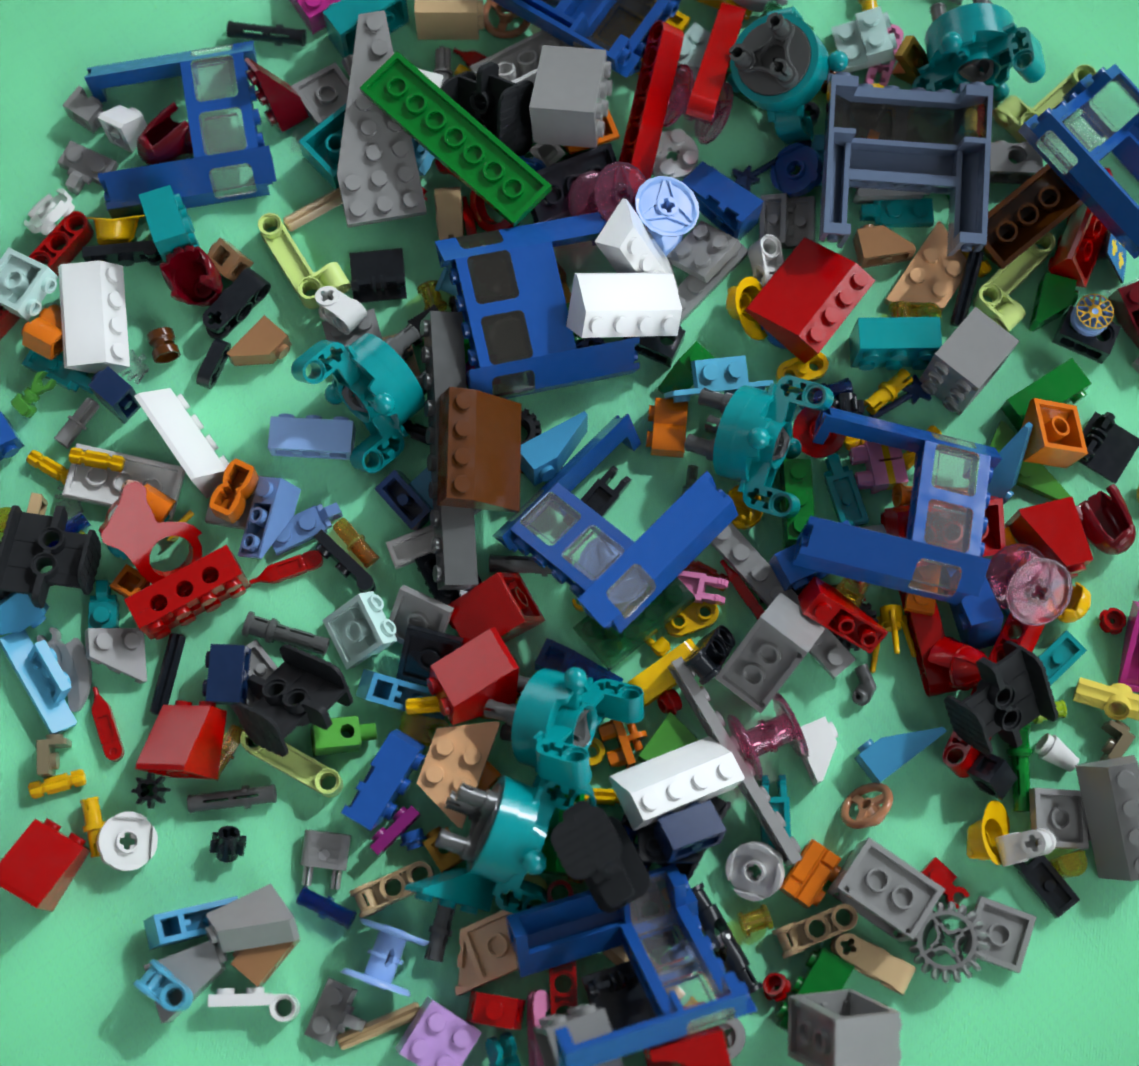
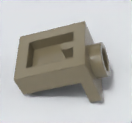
[1099,720,1136,761]
[37,734,72,778]

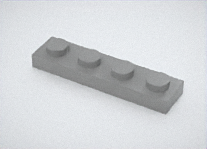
[678,234,748,325]

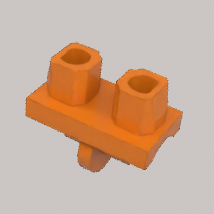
[598,719,648,768]

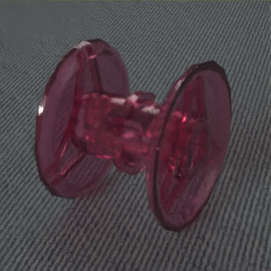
[663,64,734,144]
[568,161,647,222]
[986,543,1073,626]
[727,692,809,781]

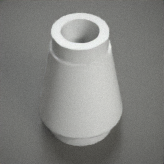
[1034,733,1079,772]

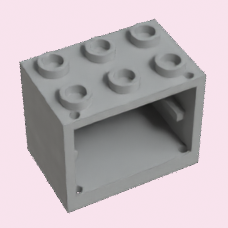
[529,45,613,148]
[919,307,1019,415]
[715,592,826,713]
[826,838,945,942]
[788,989,902,1066]
[533,1004,623,1066]

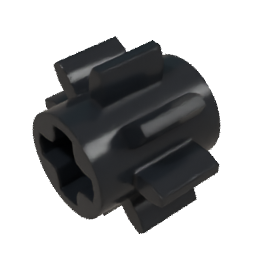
[832,392,865,415]
[131,772,170,809]
[210,826,247,863]

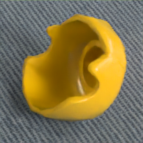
[726,485,763,530]
[1046,582,1091,623]

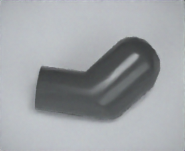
[852,664,876,706]

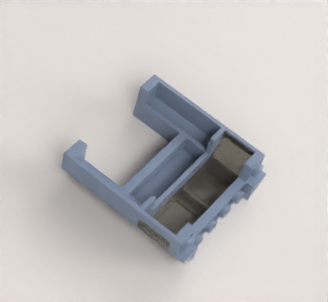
[819,72,993,256]

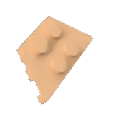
[884,221,967,312]
[417,721,501,829]
[455,910,518,996]

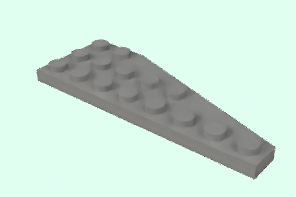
[337,10,427,228]

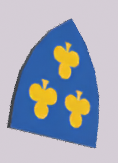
[1097,232,1126,283]

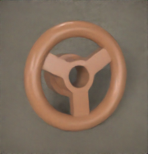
[483,0,530,39]
[840,783,893,829]

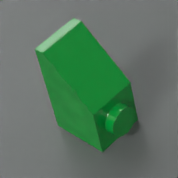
[1029,272,1079,332]
[658,341,715,399]

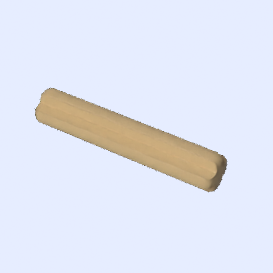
[283,188,343,232]
[337,1002,420,1050]

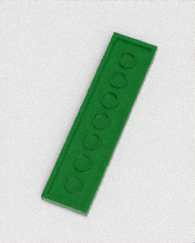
[360,51,552,227]

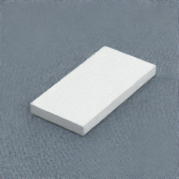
[62,443,185,521]

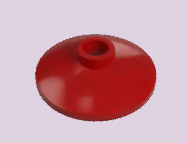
[793,403,846,458]

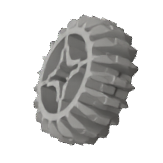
[909,901,990,983]

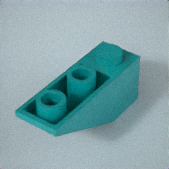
[404,868,495,915]

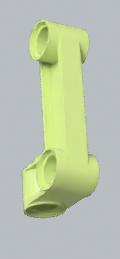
[992,64,1096,143]
[258,213,351,309]
[973,232,1056,332]
[240,731,343,798]

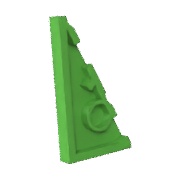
[989,420,1071,501]

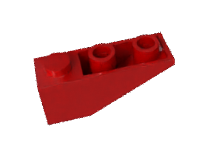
[798,576,888,654]

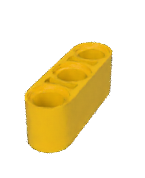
[628,638,696,707]

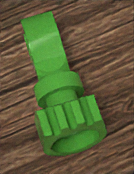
[10,371,56,418]

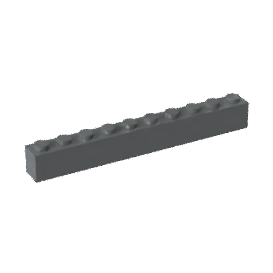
[420,311,478,590]

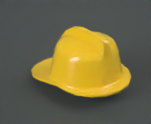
[87,215,145,245]
[726,276,768,340]
[967,800,1010,865]

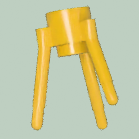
[870,604,917,673]

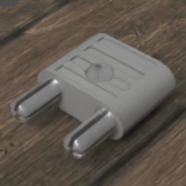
[300,830,351,890]

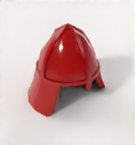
[928,637,988,691]

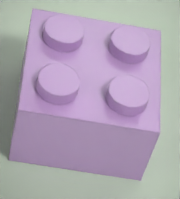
[395,996,482,1066]

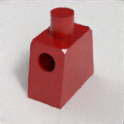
[466,991,526,1030]

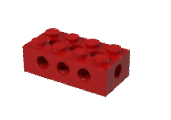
[124,544,251,640]

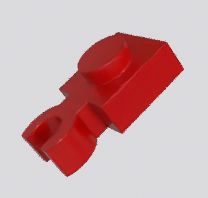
[921,857,969,909]

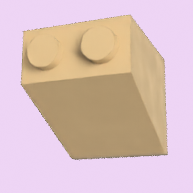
[414,0,484,40]

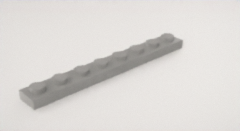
[710,523,856,679]
[667,657,802,867]

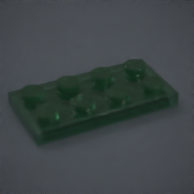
[573,577,696,671]

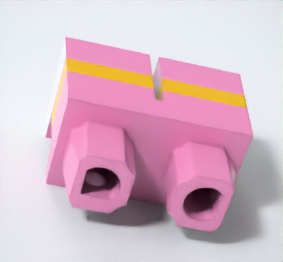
[849,441,909,494]

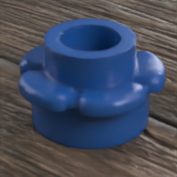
[400,828,427,851]

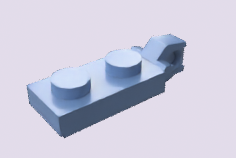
[272,502,343,556]

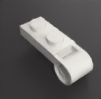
[208,987,300,1022]

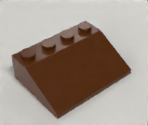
[437,387,521,513]

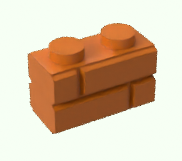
[779,839,842,909]

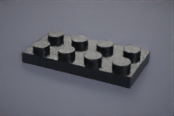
[531,142,618,223]

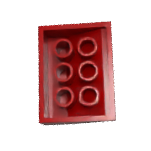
[744,237,876,364]

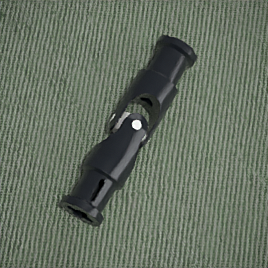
[691,882,763,995]

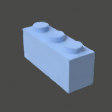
[268,413,356,460]

